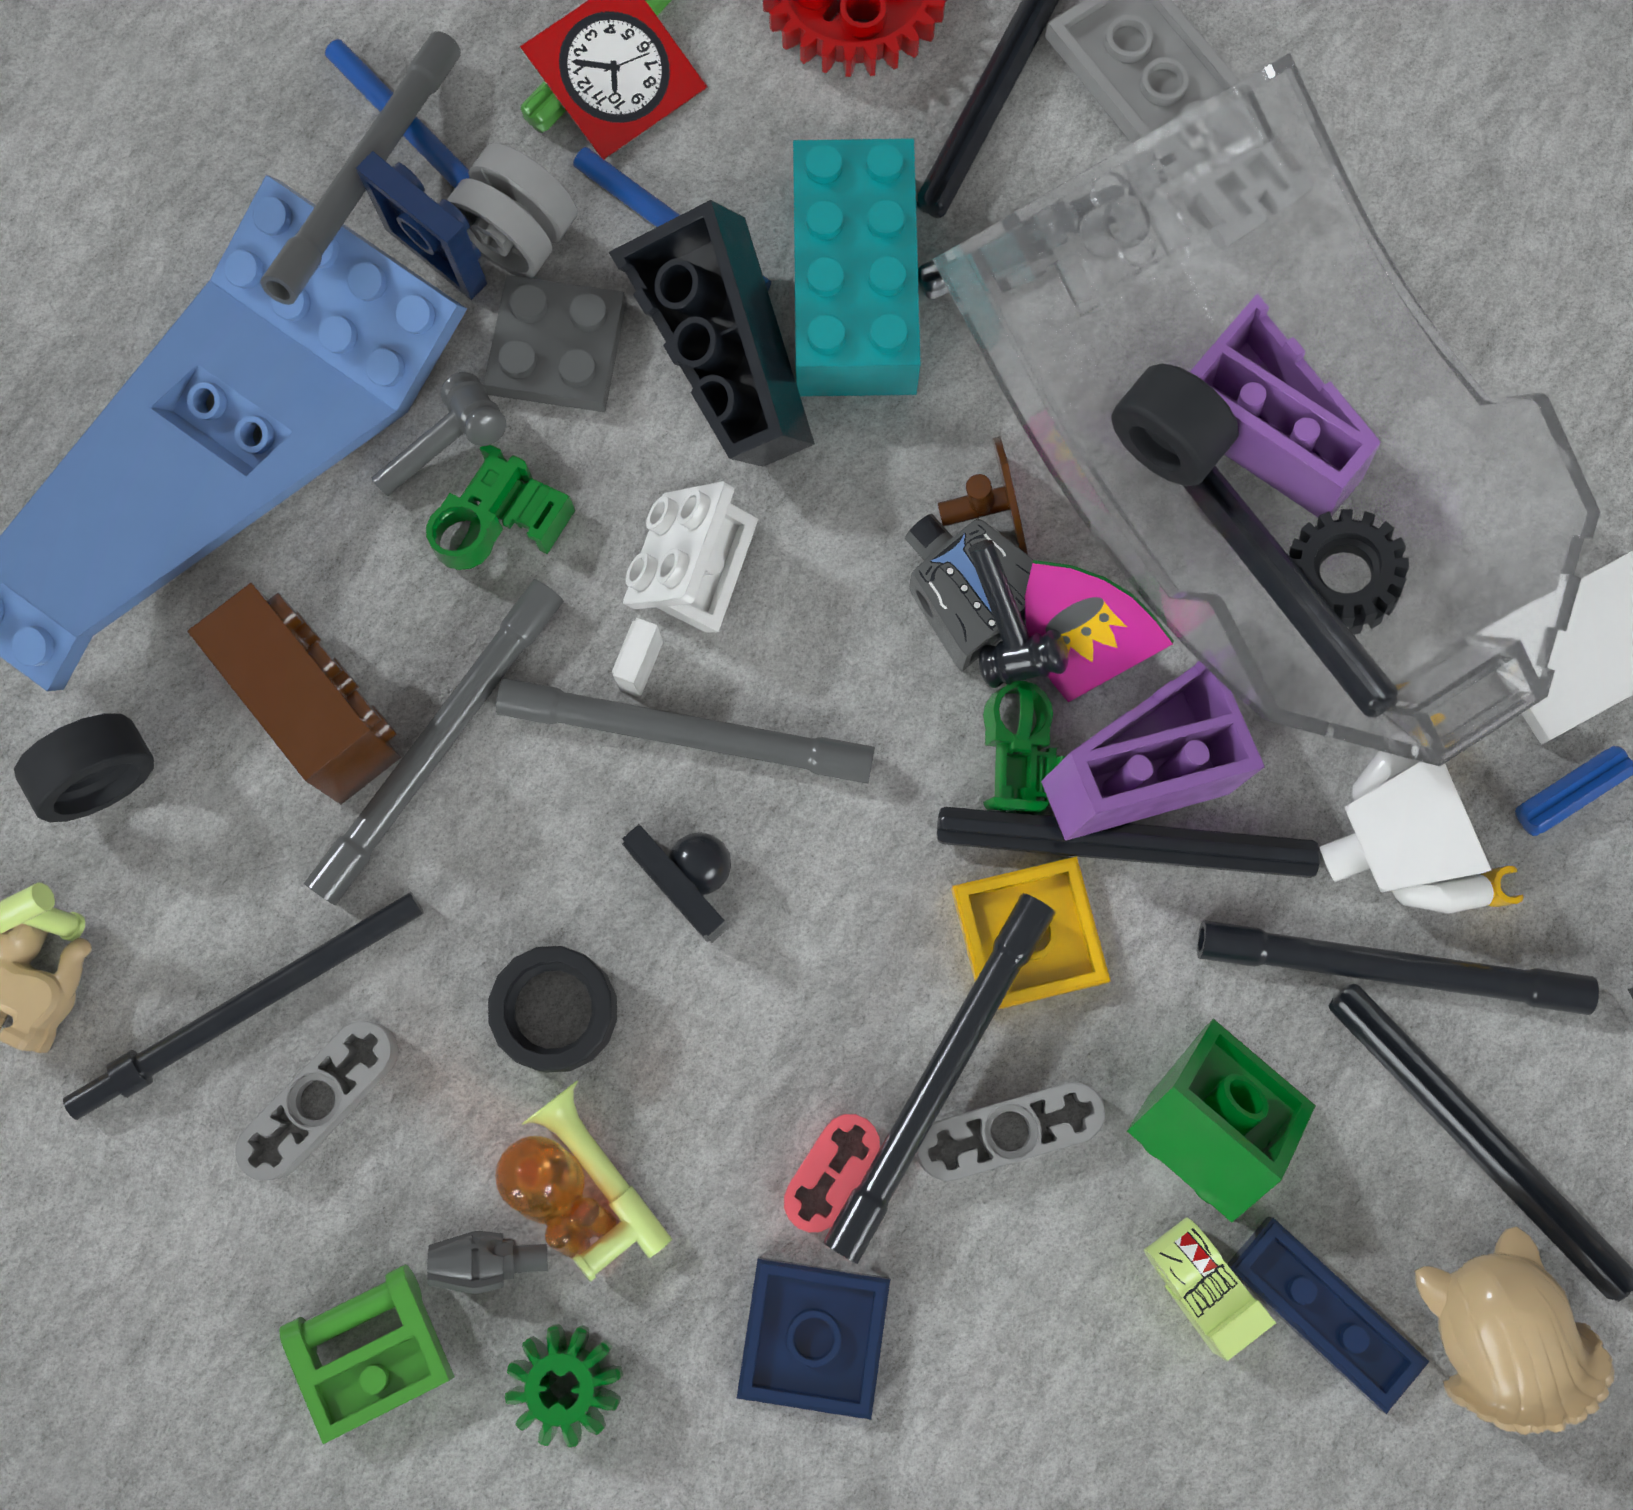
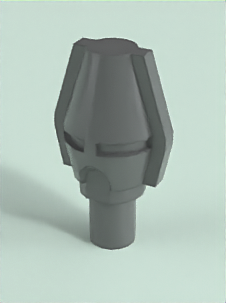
[427,1231,548,1294]

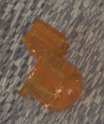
[495,1136,616,1260]

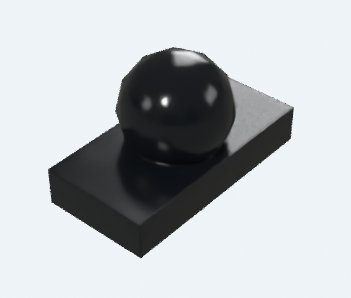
[622,824,731,943]

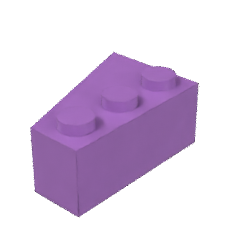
[1190,293,1381,517]

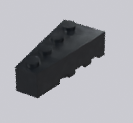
[609,200,815,467]

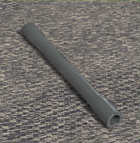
[260,31,461,305]
[303,579,564,906]
[496,678,875,784]

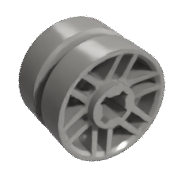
[447,143,578,278]

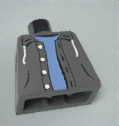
[905,514,1033,672]

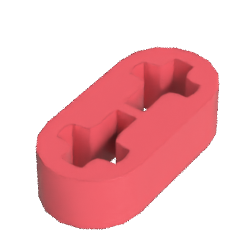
[784,1114,880,1232]

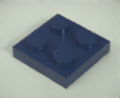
[356,151,488,300]

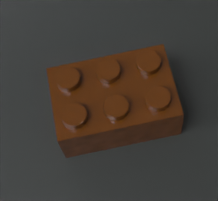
[187,582,401,805]

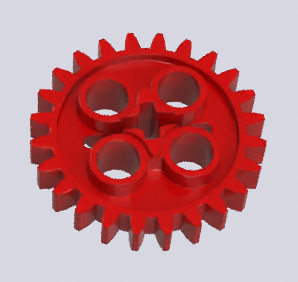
[762,0,948,77]

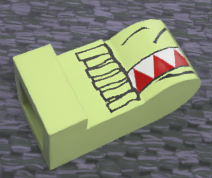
[1144,1217,1276,1361]

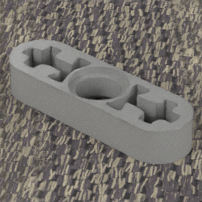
[235,1021,398,1181]
[916,1082,1105,1181]

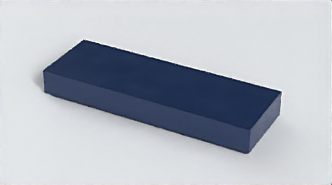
[1227,1217,1430,1414]

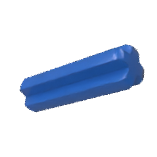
[1515,746,1633,836]

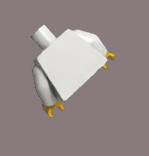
[1320,717,1524,914]

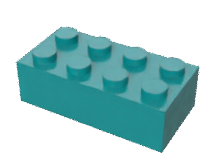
[793,138,921,397]

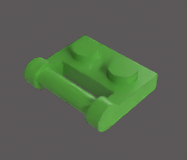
[279,1264,455,1444]

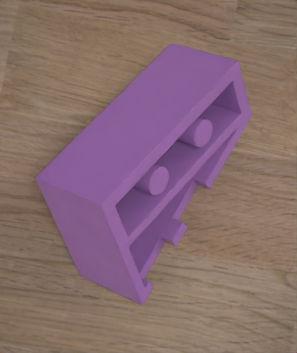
[1041,651,1265,841]

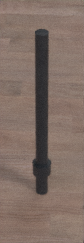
[63,892,424,1120]

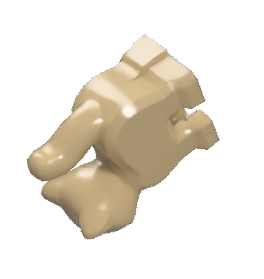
[0,924,92,1053]

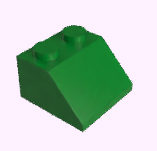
[1127,1019,1316,1223]

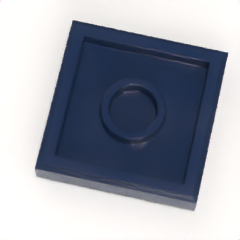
[736,1257,890,1420]

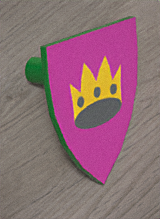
[1025,560,1174,702]

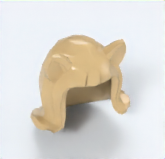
[1415,1227,1615,1435]

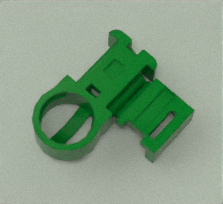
[426,445,576,570]
[983,681,1065,814]

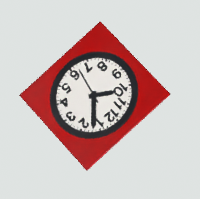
[520,0,708,159]

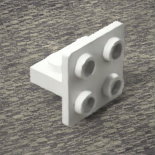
[623,481,758,633]

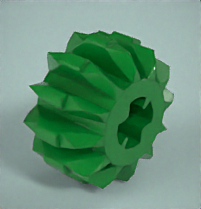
[505,1324,623,1448]

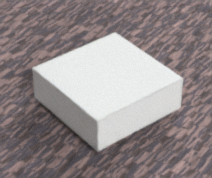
[612,618,663,698]

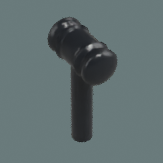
[968,540,1069,688]

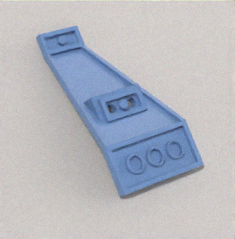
[0,175,467,692]

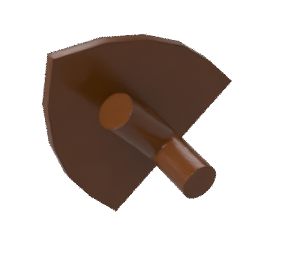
[937,436,1028,555]

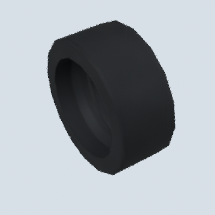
[14,713,154,823]
[488,946,617,1073]

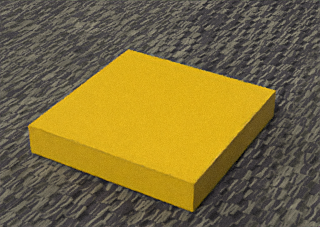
[951,856,1111,1010]

